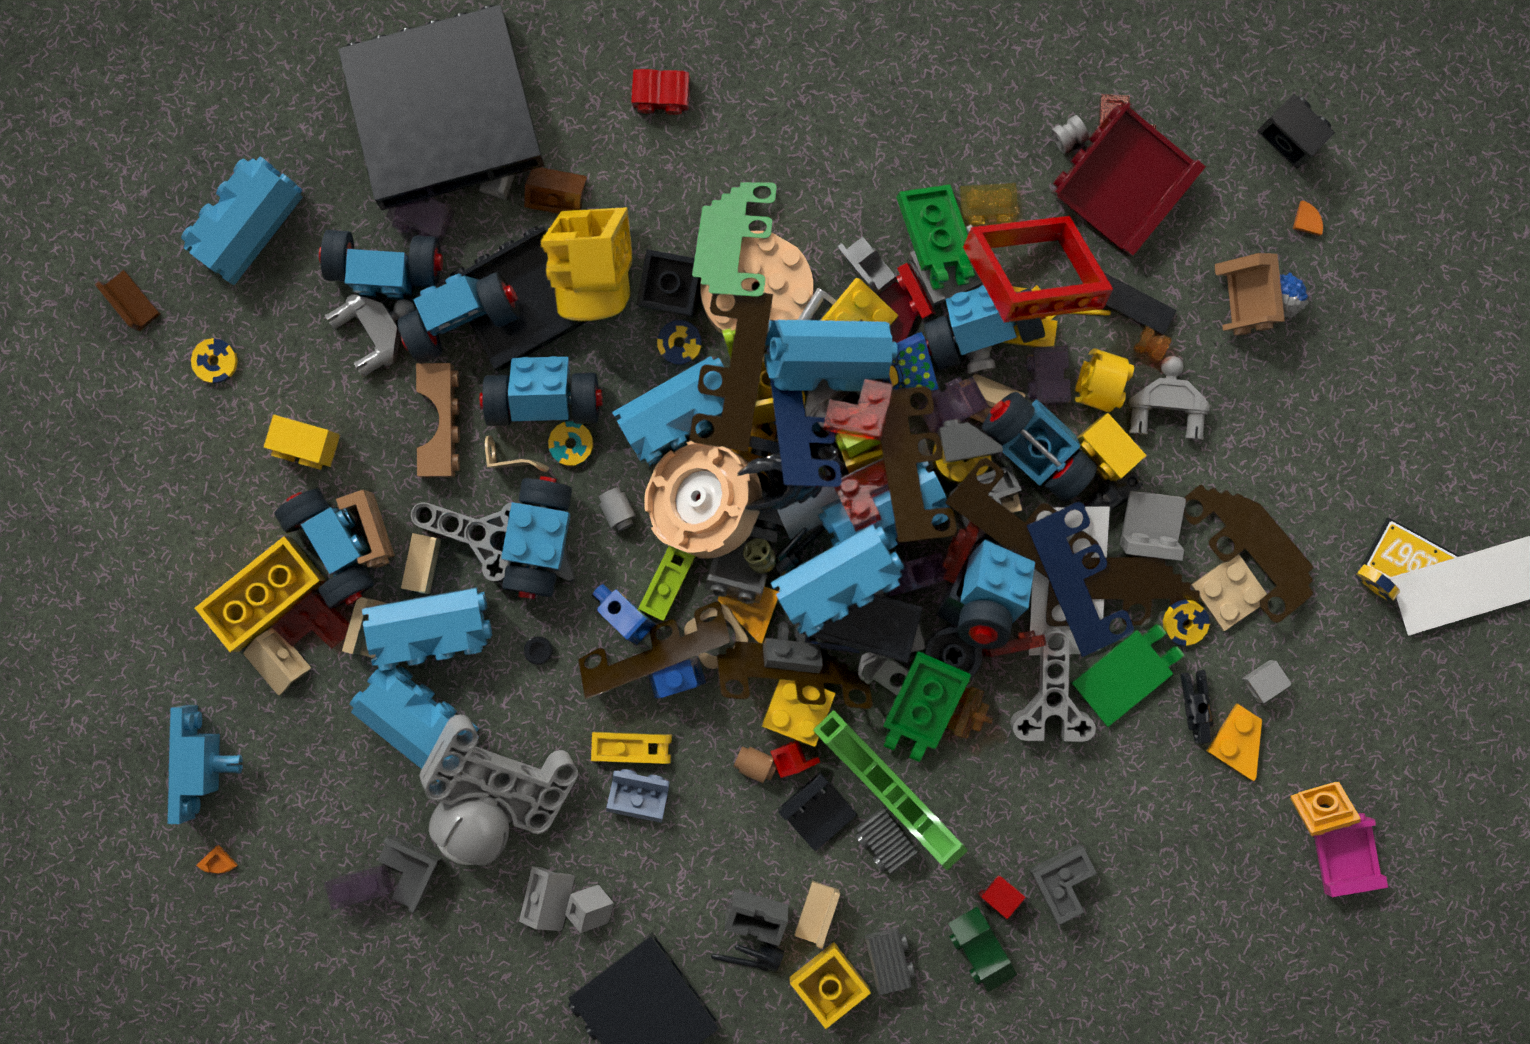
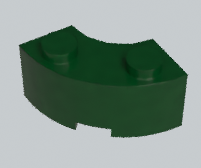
[948,906,1017,992]

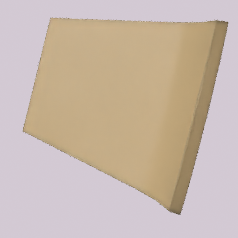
[485,436,549,472]

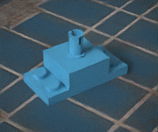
[168,705,243,824]

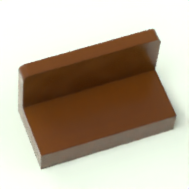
[524,167,587,214]
[95,270,161,332]

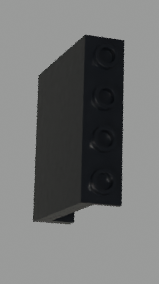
[450,226,589,372]
[568,932,720,1044]

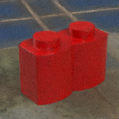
[631,69,690,115]

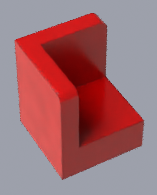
[770,740,821,778]
[978,876,1026,919]

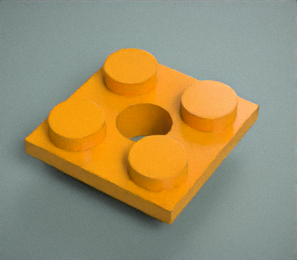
[1291,782,1361,836]

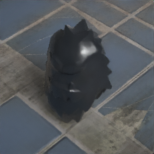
[737,452,831,512]

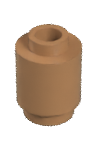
[733,746,776,783]

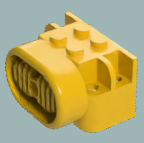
[541,207,632,321]

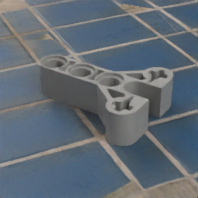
[411,502,514,582]
[1010,627,1096,742]

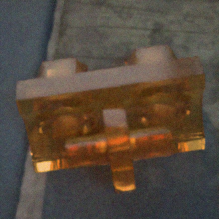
[947,686,993,739]

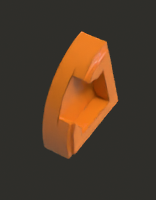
[1293,200,1323,236]
[196,845,238,874]

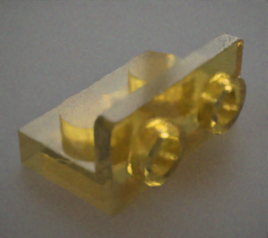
[960,183,1020,225]

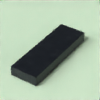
[1103,272,1177,336]

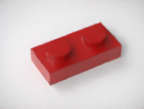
[897,263,936,319]

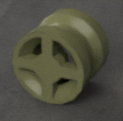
[743,538,777,574]

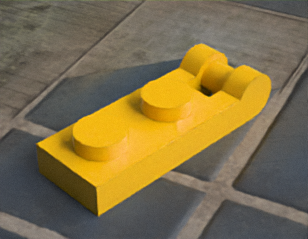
[591,732,672,764]

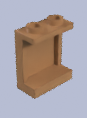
[1215,253,1285,336]
[336,490,395,569]

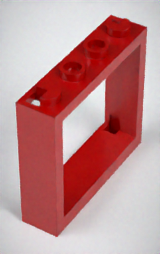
[963,216,1113,322]

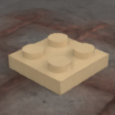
[1191,554,1267,631]

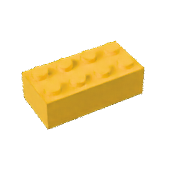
[195,536,327,652]

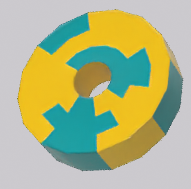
[548,421,593,466]

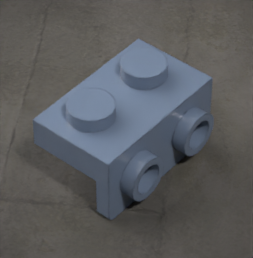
[606,769,670,823]

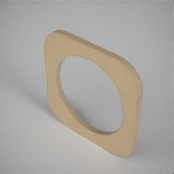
[684,604,748,669]

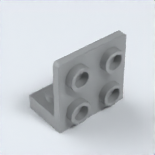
[1120,491,1186,561]

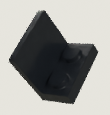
[778,772,856,851]

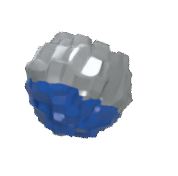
[1280,273,1308,318]

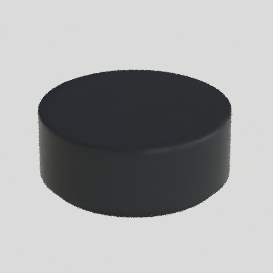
[524,636,553,665]

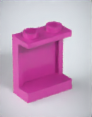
[1314,813,1388,897]

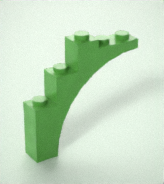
[813,710,968,870]

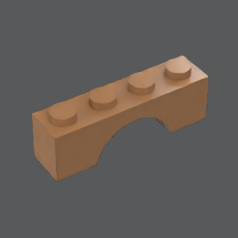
[416,363,460,478]

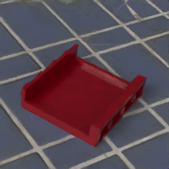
[1052,102,1206,256]

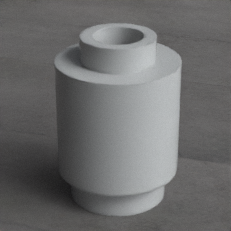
[599,487,636,531]

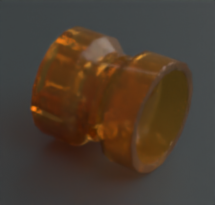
[1133,326,1172,363]

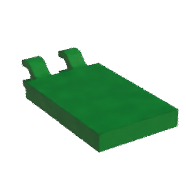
[896,185,975,290]
[1071,624,1184,727]
[883,651,971,762]

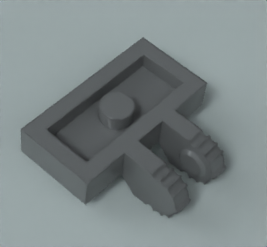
[763,622,823,673]

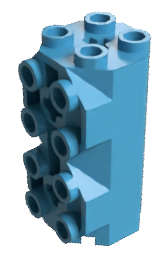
[181,157,303,285]
[764,320,897,391]
[612,356,724,466]
[818,462,950,550]
[771,524,904,636]
[362,587,492,671]
[349,666,479,782]

